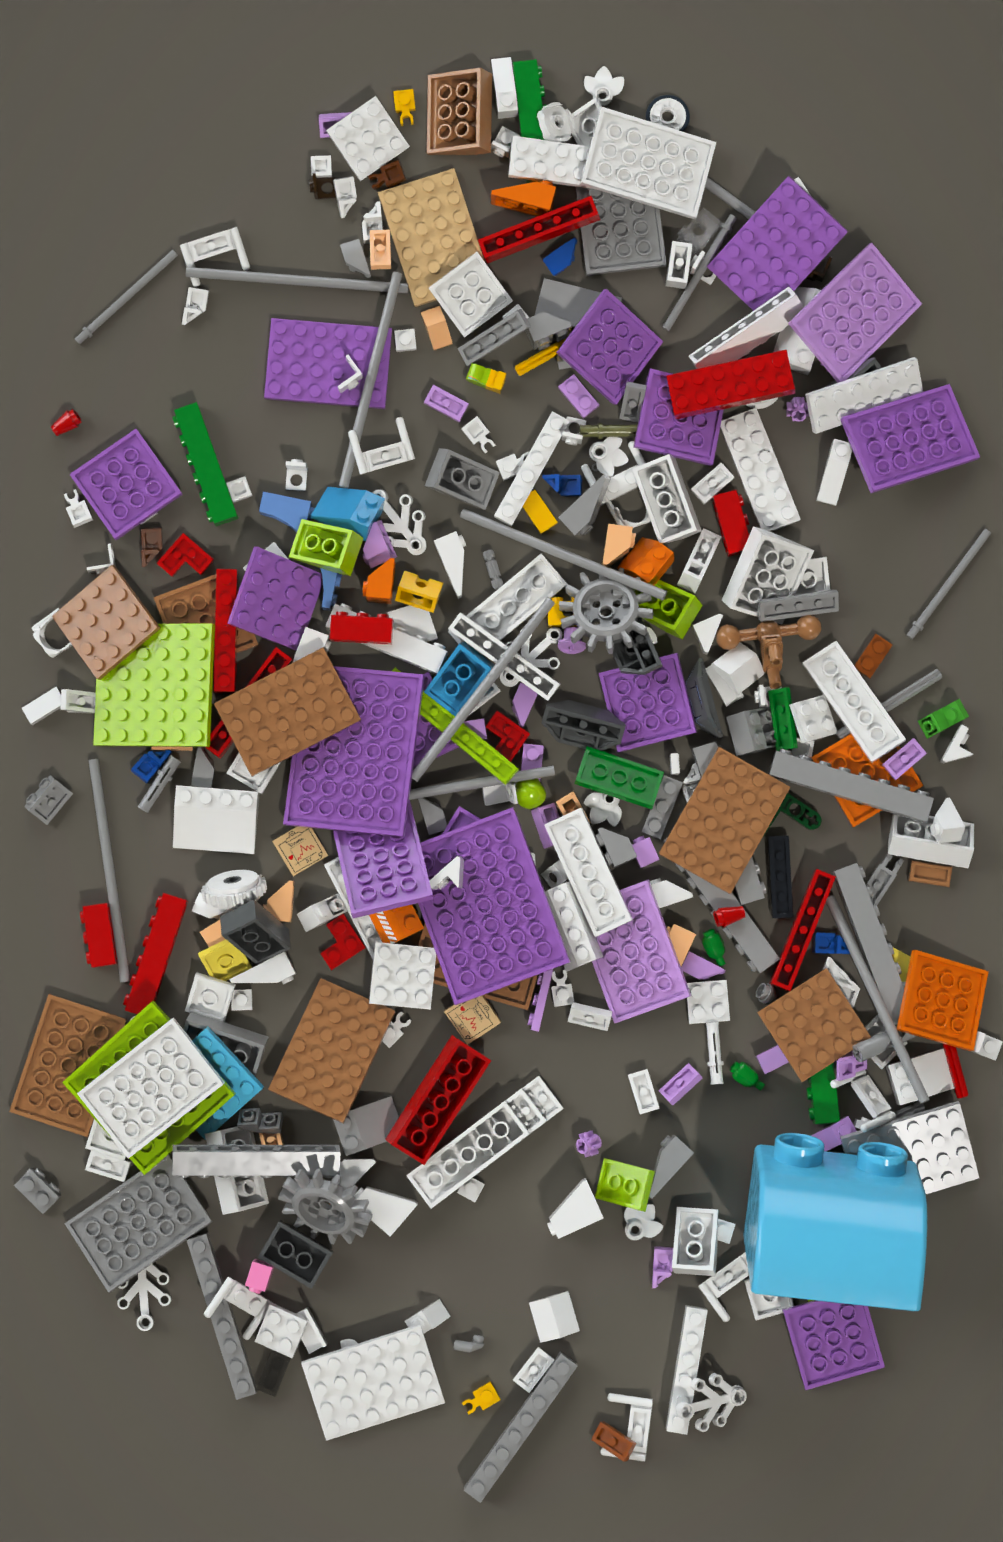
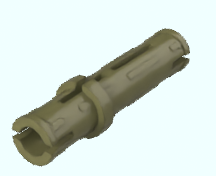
[580,423,638,439]

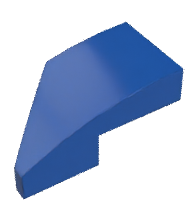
[542,238,577,276]
[542,474,582,496]
[131,750,172,784]
[812,933,850,954]

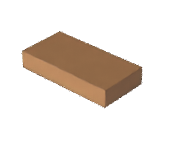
[908,861,952,887]

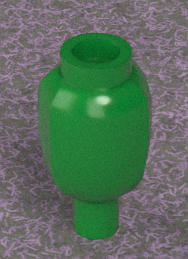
[702,929,726,966]
[729,1061,765,1091]

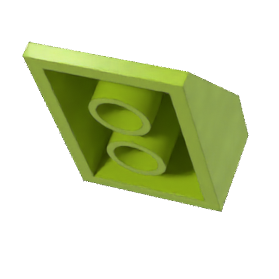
[289,519,364,576]
[634,580,703,640]

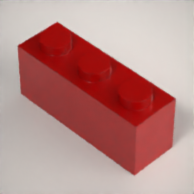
[712,490,750,557]
[330,612,394,645]
[80,903,118,968]

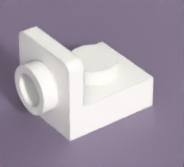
[491,126,520,158]

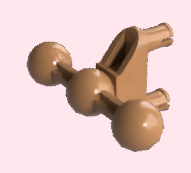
[715,615,821,689]

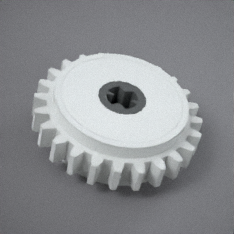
[201,870,267,909]

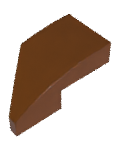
[141,528,163,567]

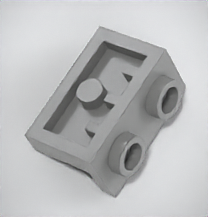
[25,775,73,825]
[14,1167,61,1214]

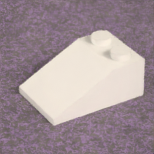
[886,1048,954,1105]
[672,1207,718,1276]

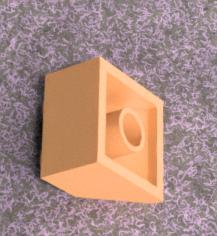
[602,524,636,567]

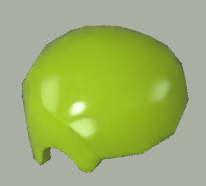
[515,778,546,809]

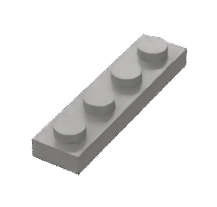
[457,309,531,366]
[758,590,839,622]

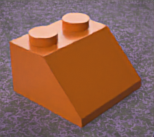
[617,537,674,586]
[362,558,396,604]

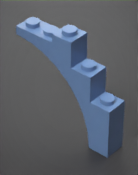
[259,492,342,611]

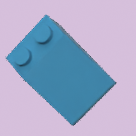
[310,487,385,541]
[424,641,494,716]

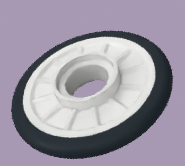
[646,95,690,132]

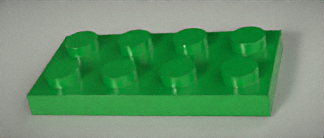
[574,746,664,810]

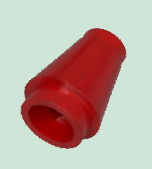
[51,409,82,436]
[713,906,745,928]

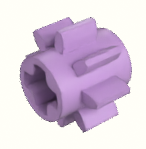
[786,397,809,422]
[576,1130,602,1157]

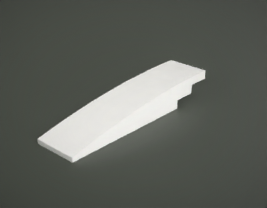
[407,1076,564,1209]

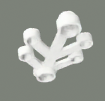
[372,490,427,555]
[500,627,563,687]
[117,1264,171,1331]
[676,1373,747,1432]

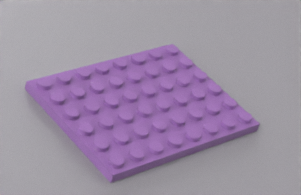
[283,666,425,837]
[418,807,571,1005]

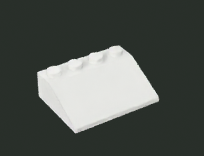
[722,526,814,624]
[173,785,260,854]

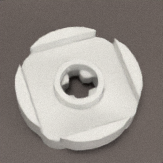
[537,102,575,143]

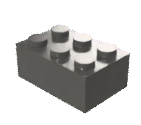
[220,900,291,965]
[258,1220,333,1289]

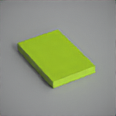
[595,1158,655,1212]

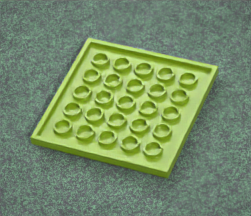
[93,623,215,747]
[62,1000,236,1175]

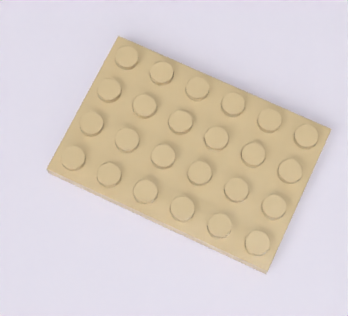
[378,168,485,307]

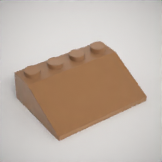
[427,68,492,155]

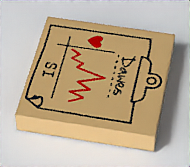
[272,826,328,877]
[444,995,501,1045]

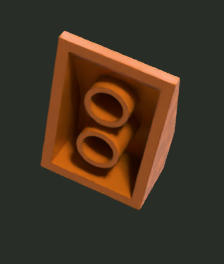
[491,181,556,217]

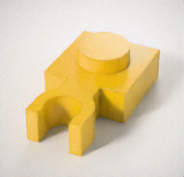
[393,89,416,126]
[462,1381,501,1415]

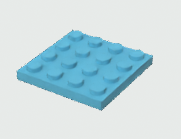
[192,1026,264,1140]

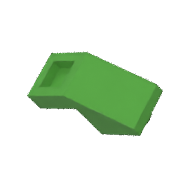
[918,699,969,739]

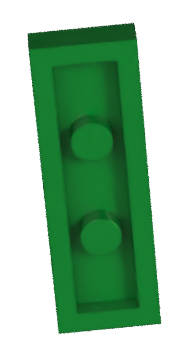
[768,687,798,751]

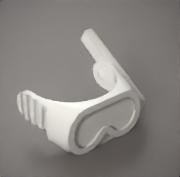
[606,501,651,528]
[32,608,72,658]

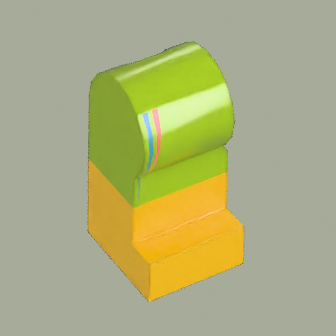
[466,364,506,394]

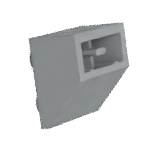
[525,312,572,351]
[726,707,776,756]
[595,828,637,869]

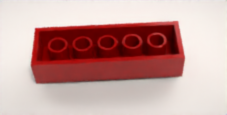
[666,350,795,420]
[385,1035,492,1165]

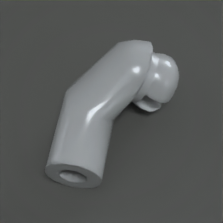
[454,1335,484,1353]

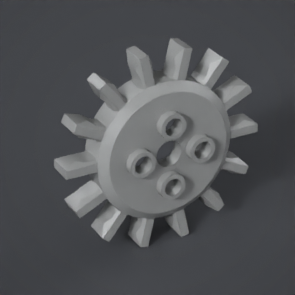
[559,568,653,654]
[278,1169,373,1245]

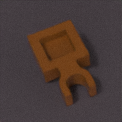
[368,160,406,190]

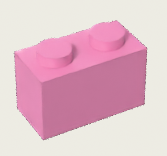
[245,1258,274,1294]

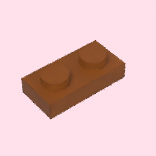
[854,634,892,679]
[591,1421,637,1462]

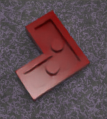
[157,533,214,577]
[485,711,530,762]
[320,914,366,971]

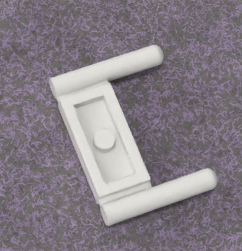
[180,227,250,287]
[348,417,415,474]
[581,441,646,506]
[830,1070,896,1132]
[698,1252,749,1322]
[204,1276,273,1340]
[601,1393,653,1462]

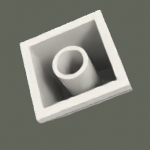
[547,1178,603,1239]
[353,1186,418,1236]

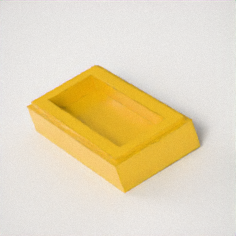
[522,489,558,534]

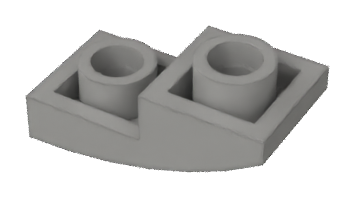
[237,1108,283,1134]

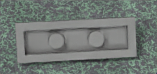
[642,775,683,840]

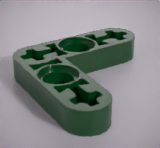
[762,793,822,838]

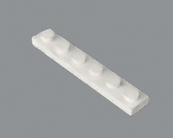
[494,411,570,527]

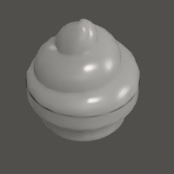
[756,983,777,1004]

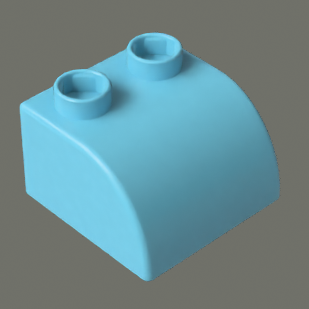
[743,1133,927,1311]

